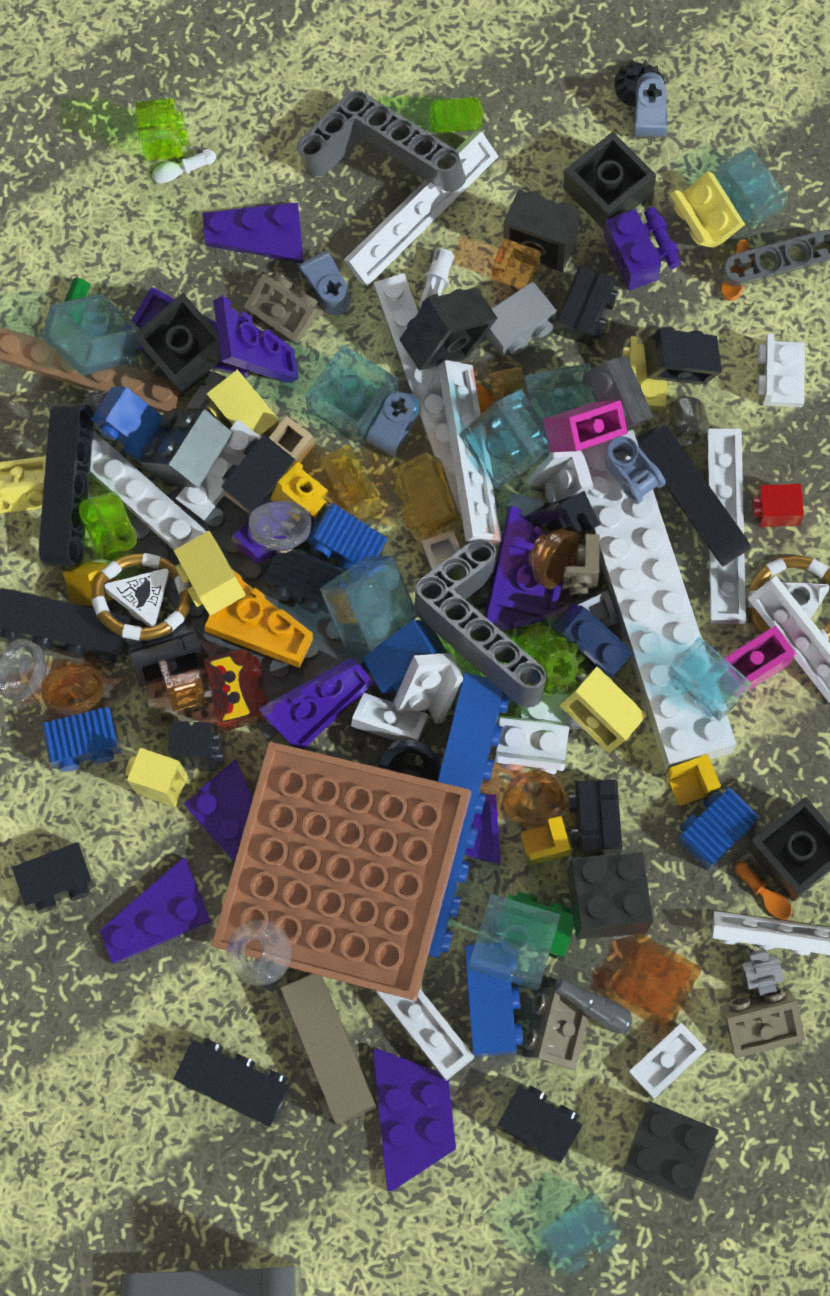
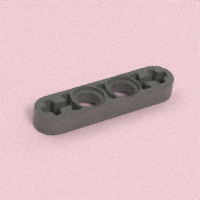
[720,230,830,287]

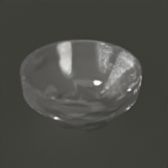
[249,501,311,553]
[0,639,49,701]
[226,920,292,986]

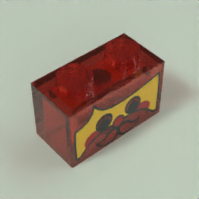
[204,649,269,731]

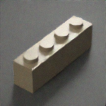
[278,974,377,1125]

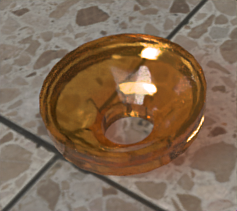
[529,528,579,589]
[40,663,104,716]
[503,770,567,827]

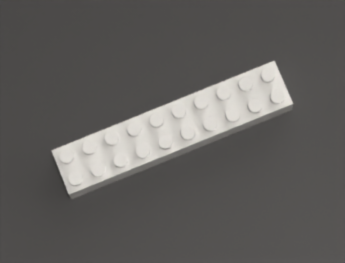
[582,430,736,772]

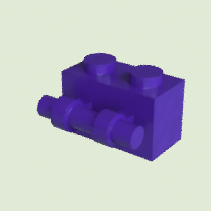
[604,207,681,291]

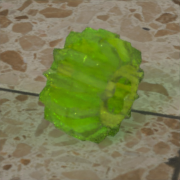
[429,97,484,133]
[531,636,585,696]

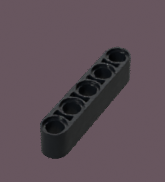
[39,404,94,566]
[636,420,752,567]

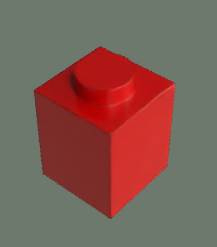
[752,484,804,527]

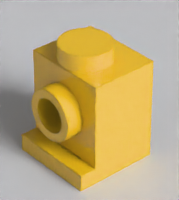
[271,462,328,524]

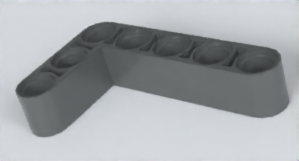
[297,91,466,192]
[414,539,546,708]
[121,1267,302,1296]

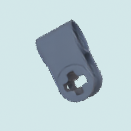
[633,72,667,137]
[298,250,350,315]
[366,392,421,458]
[605,436,666,505]

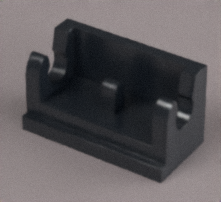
[524,491,600,541]

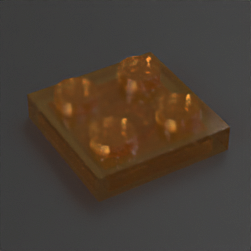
[605,934,703,1031]

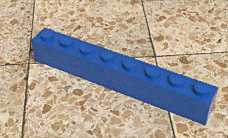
[428,672,510,959]

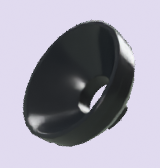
[378,740,441,782]

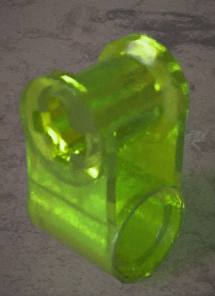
[79,492,137,561]

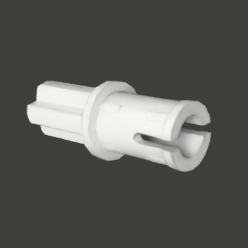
[419,248,454,308]

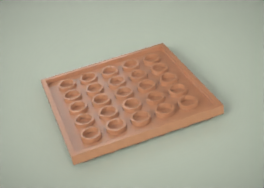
[211,741,472,1001]

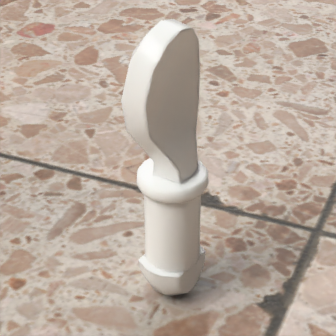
[152,149,216,184]

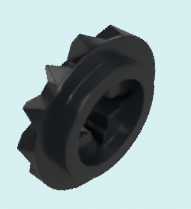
[614,60,665,107]

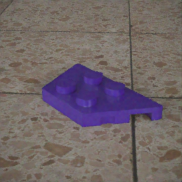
[484,506,569,631]
[373,1049,456,1192]

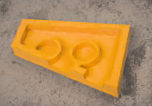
[204,569,313,668]

